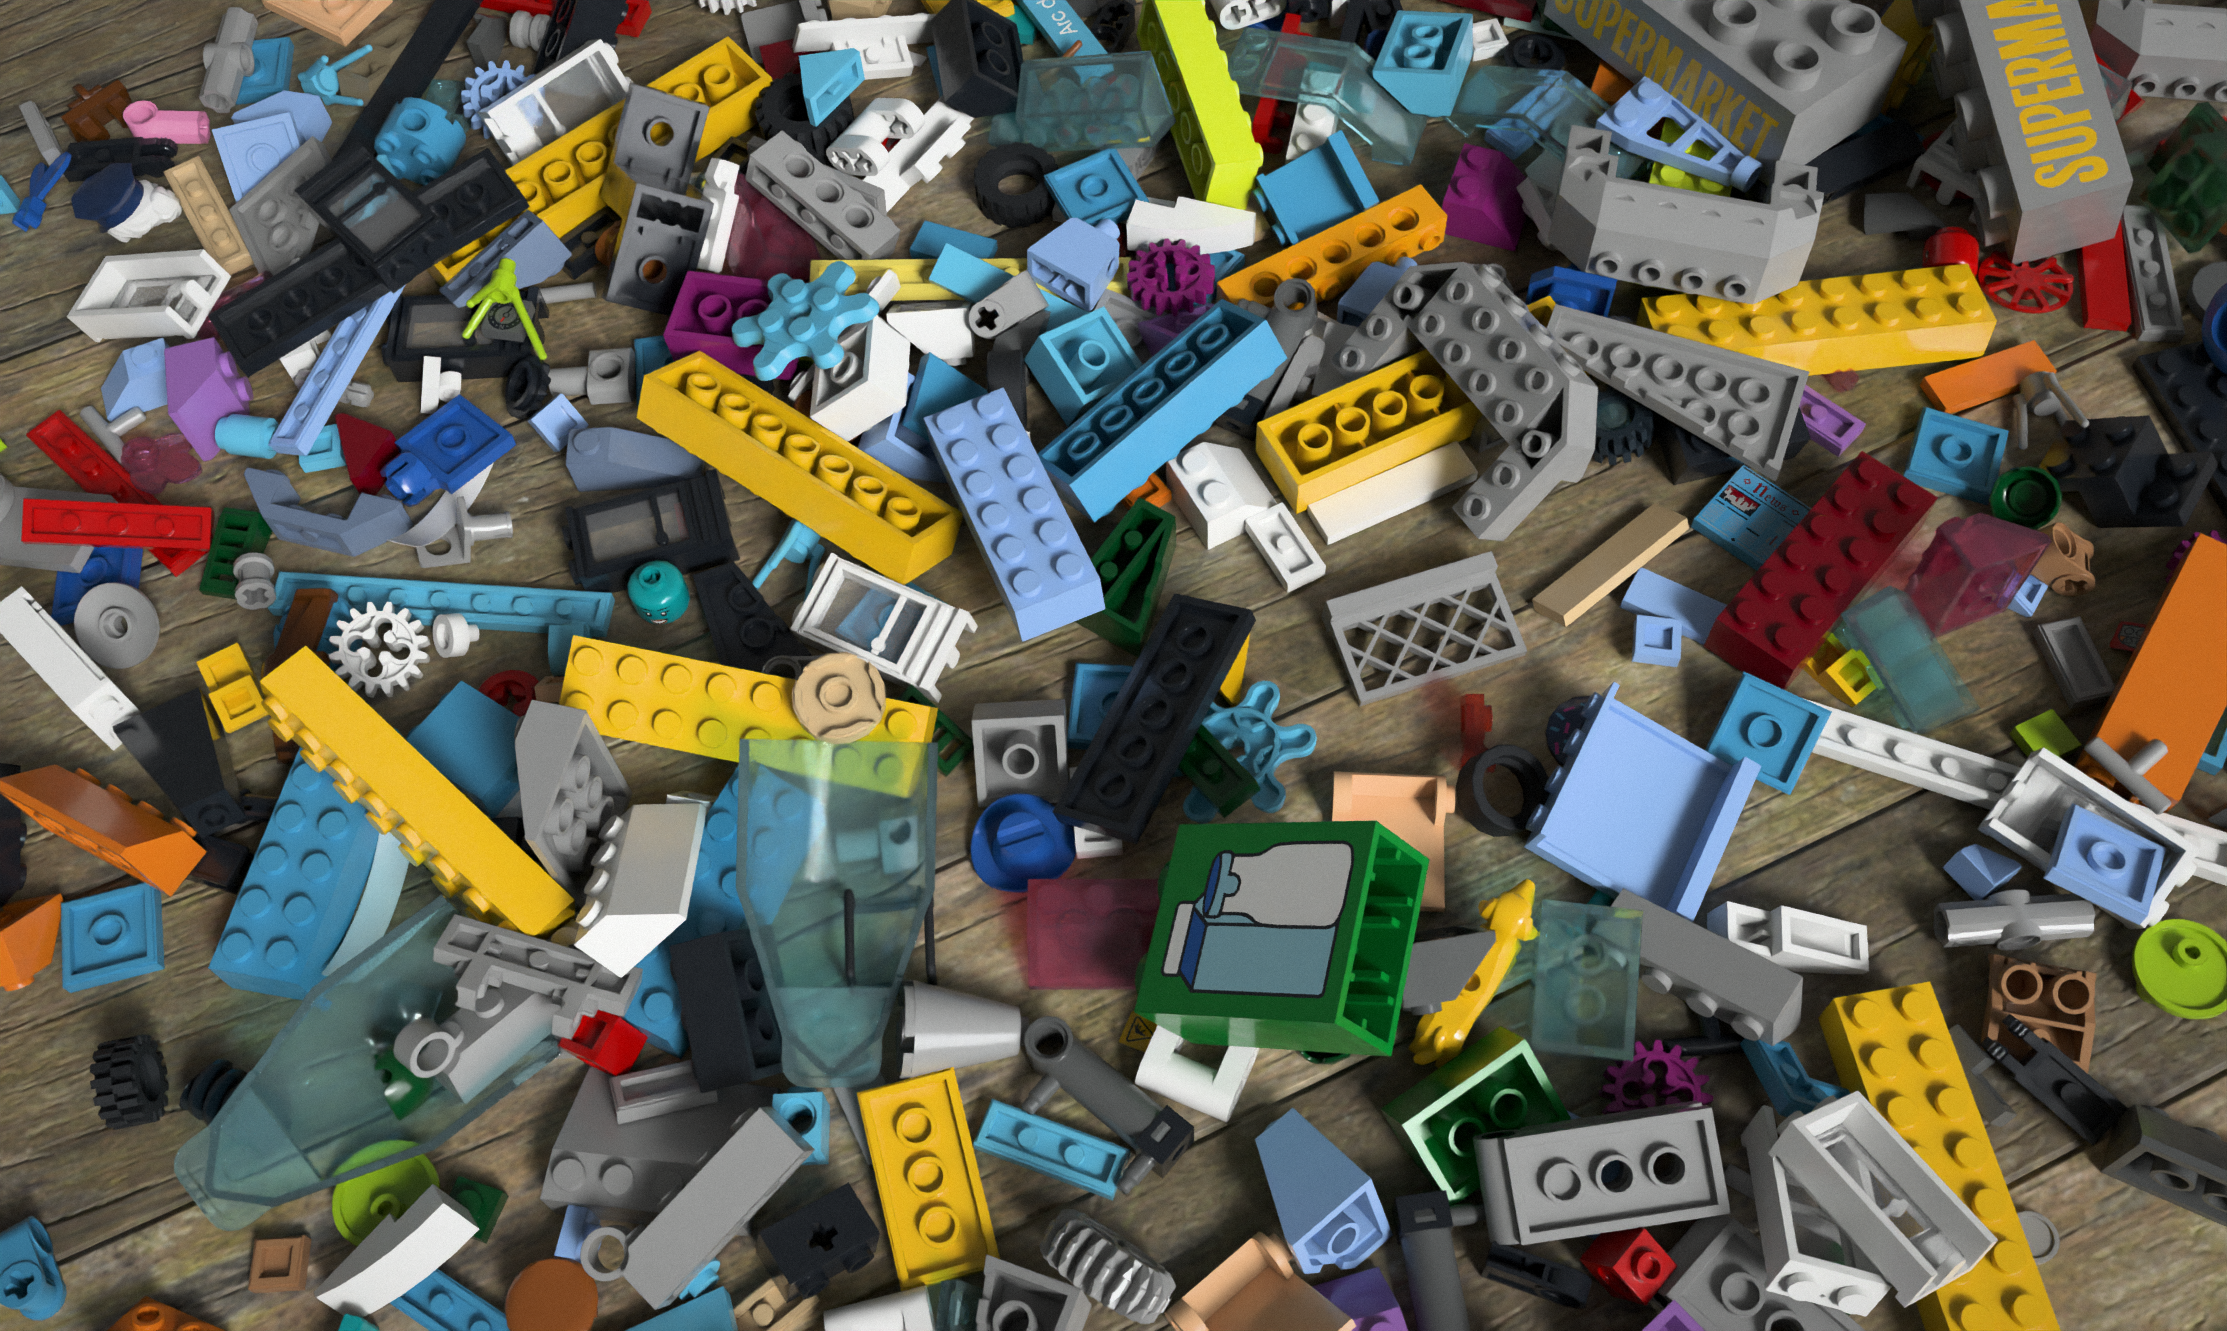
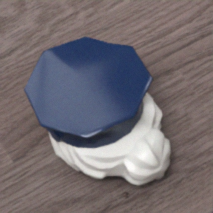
[71,163,182,243]

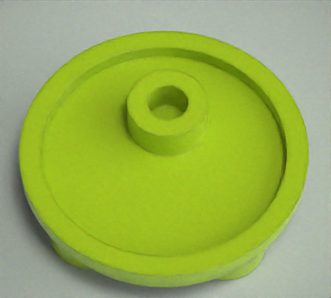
[2132,919,2227,1019]
[332,1144,440,1247]

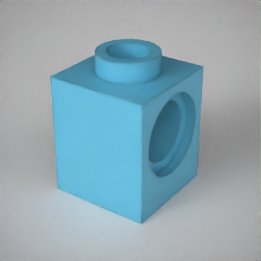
[772,1086,830,1166]

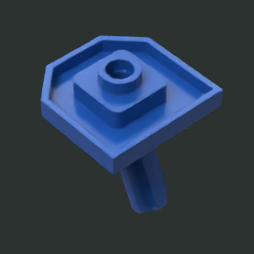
[1525,263,1617,317]

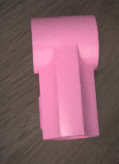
[123,100,211,144]

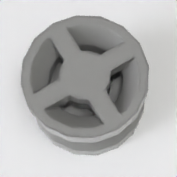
[509,10,550,51]

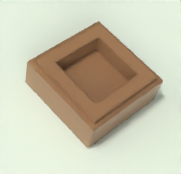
[248,1235,312,1293]

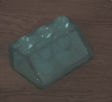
[1841,585,1981,734]
[1526,899,1643,1062]

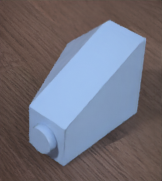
[1255,1108,1393,1274]

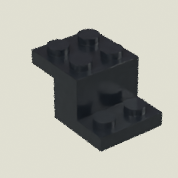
[2038,415,2218,528]

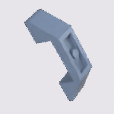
[244,467,414,557]

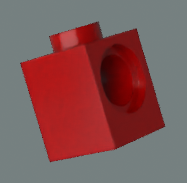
[558,1010,648,1077]
[1579,1227,1677,1305]

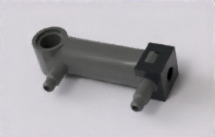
[1215,278,1318,441]
[1022,1016,1194,1194]
[1391,1190,1486,1331]

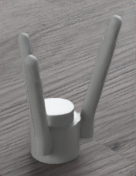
[2012,371,2089,450]

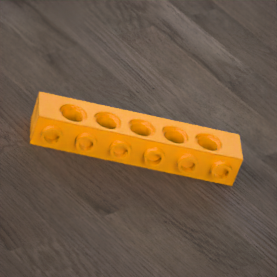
[1217,184,1448,310]

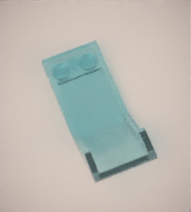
[1228,27,1429,166]
[1441,65,1649,179]

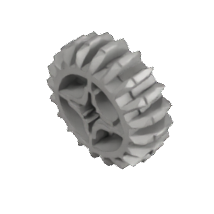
[1039,1209,1176,1324]

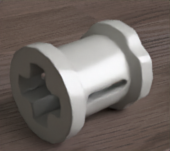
[233,553,276,610]

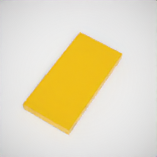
[857,1067,1000,1291]

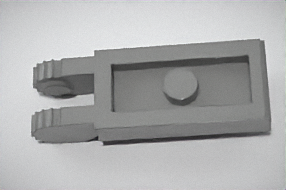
[1263,335,1326,420]

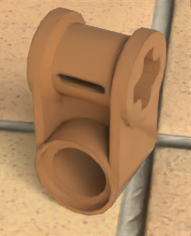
[2013,522,2095,596]

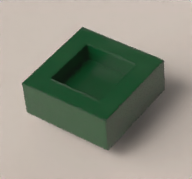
[449,1176,509,1244]

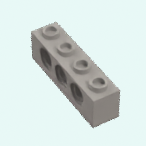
[745,131,901,260]

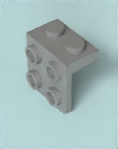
[741,0,828,69]

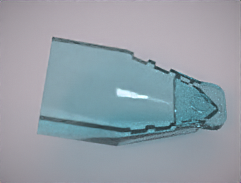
[736,739,938,1088]
[174,894,563,1231]

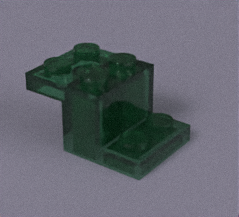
[2139,102,2227,254]

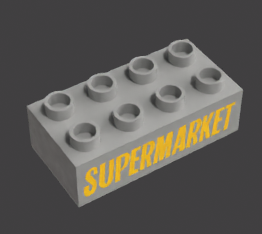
[1544,0,1908,186]
[1912,0,2134,265]

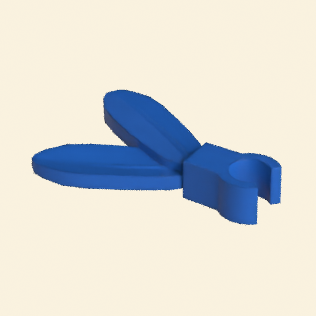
[12,152,72,232]

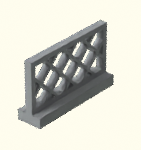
[1321,551,1527,707]

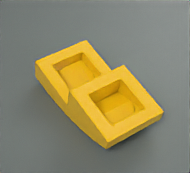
[1803,633,1886,707]
[196,642,269,734]

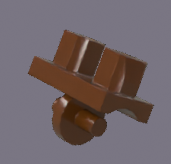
[61,79,132,142]

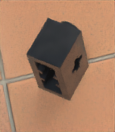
[756,1182,880,1303]

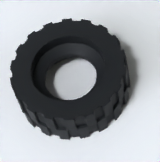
[974,142,1058,228]

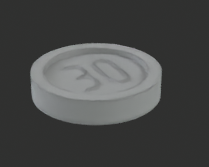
[2017,1211,2060,1265]

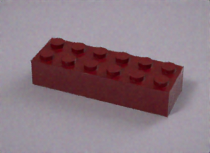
[1704,451,1938,690]

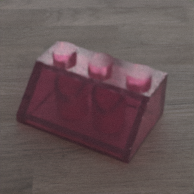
[725,173,822,283]
[1899,513,2052,641]
[1027,879,1160,990]

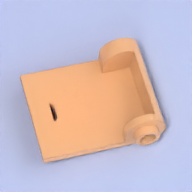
[1332,771,1455,912]
[1164,1231,1356,1331]

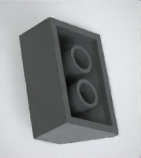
[1401,924,1496,1015]
[2100,1104,2227,1227]

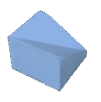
[1943,844,2023,901]

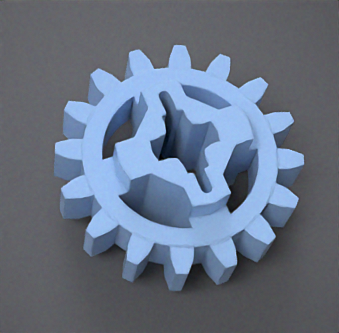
[461,60,546,139]

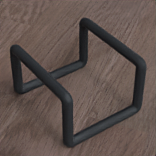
[844,884,938,996]

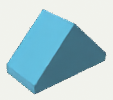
[799,48,865,127]

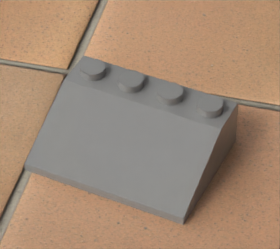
[514,700,633,914]
[540,1067,780,1237]

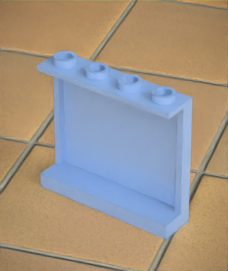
[1524,682,1761,922]

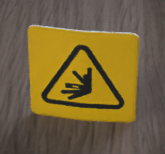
[1119,1011,1157,1052]

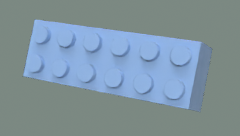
[924,387,1105,642]

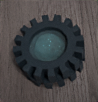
[1593,384,1655,465]

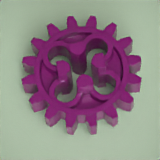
[1127,239,1215,317]
[1599,1040,1713,1115]

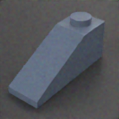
[439,209,572,308]
[566,427,704,492]

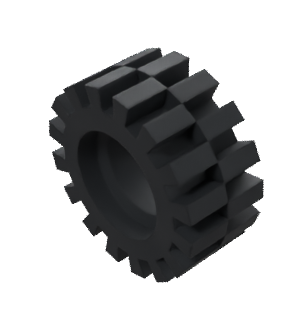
[90,1034,169,1130]

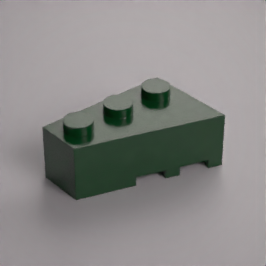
[1074,497,1177,658]

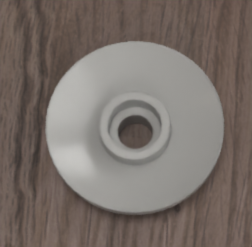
[74,582,160,669]

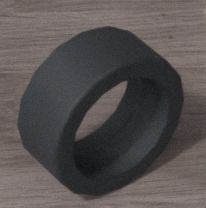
[987,350,1027,429]
[1456,744,1550,837]

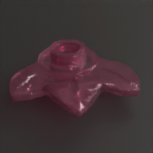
[121,433,203,494]

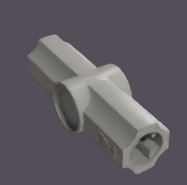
[199,7,259,113]
[1933,889,2095,951]

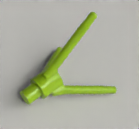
[462,258,547,360]

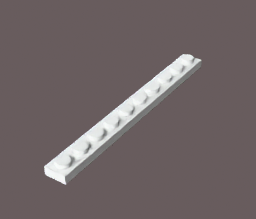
[1803,698,2227,886]

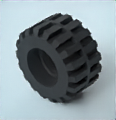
[755,70,855,168]

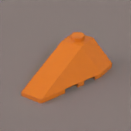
[0,893,64,991]

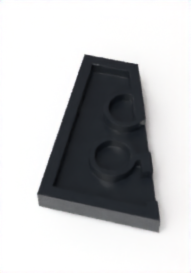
[693,562,812,673]

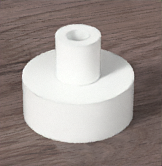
[433,613,480,658]

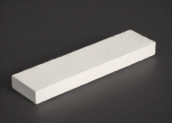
[1307,441,1478,545]

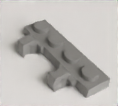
[433,914,643,1039]

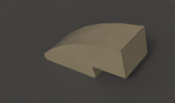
[337,14,423,107]

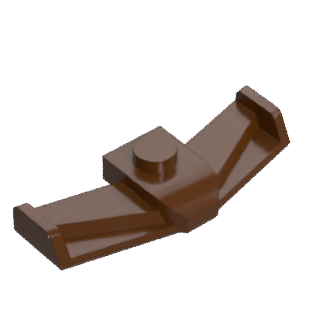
[260,588,338,764]

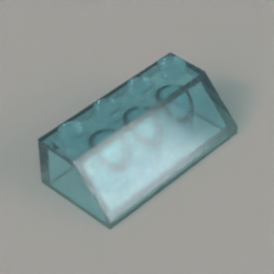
[1015,50,1176,152]

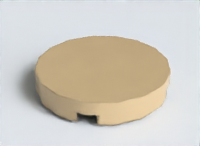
[792,652,886,744]

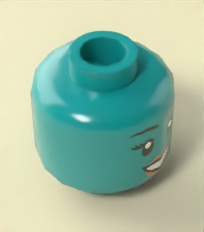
[627,560,690,625]

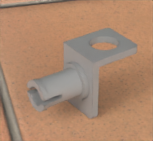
[416,496,513,568]

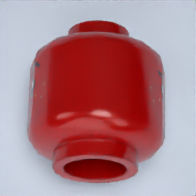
[1922,227,1979,277]

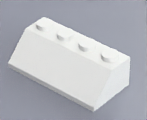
[574,803,707,978]

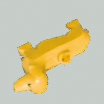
[1408,879,1538,1068]

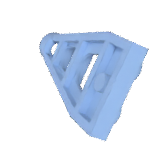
[1595,76,1763,193]

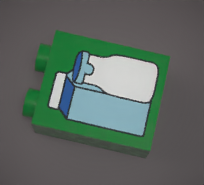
[1134,820,1429,1057]

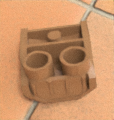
[1981,953,2096,1074]

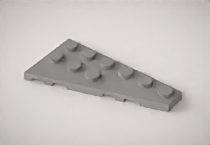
[1547,304,1810,481]

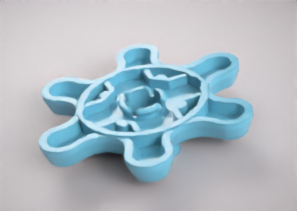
[732,261,880,381]
[1172,681,1317,824]

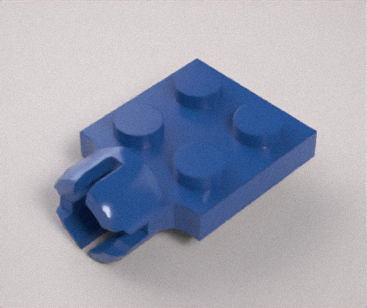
[380,394,516,507]

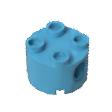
[374,97,466,186]

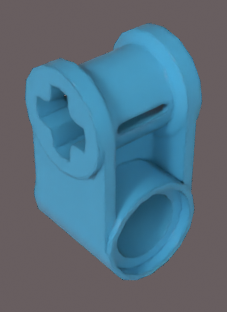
[0,1216,67,1321]

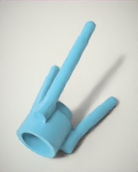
[298,44,373,106]
[752,518,825,601]

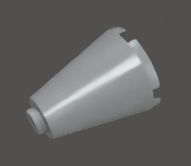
[896,980,1029,1079]

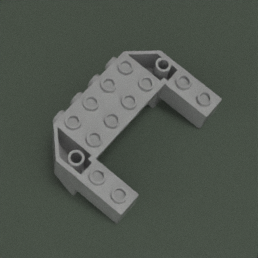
[2078,0,2227,102]
[1548,125,1824,304]
[1330,262,1598,541]

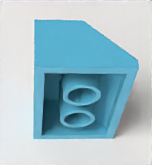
[1372,10,1473,118]

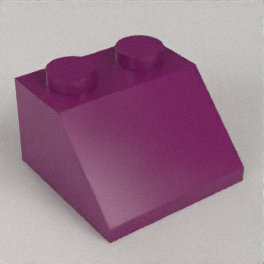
[1442,143,1527,252]

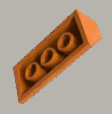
[0,764,207,897]

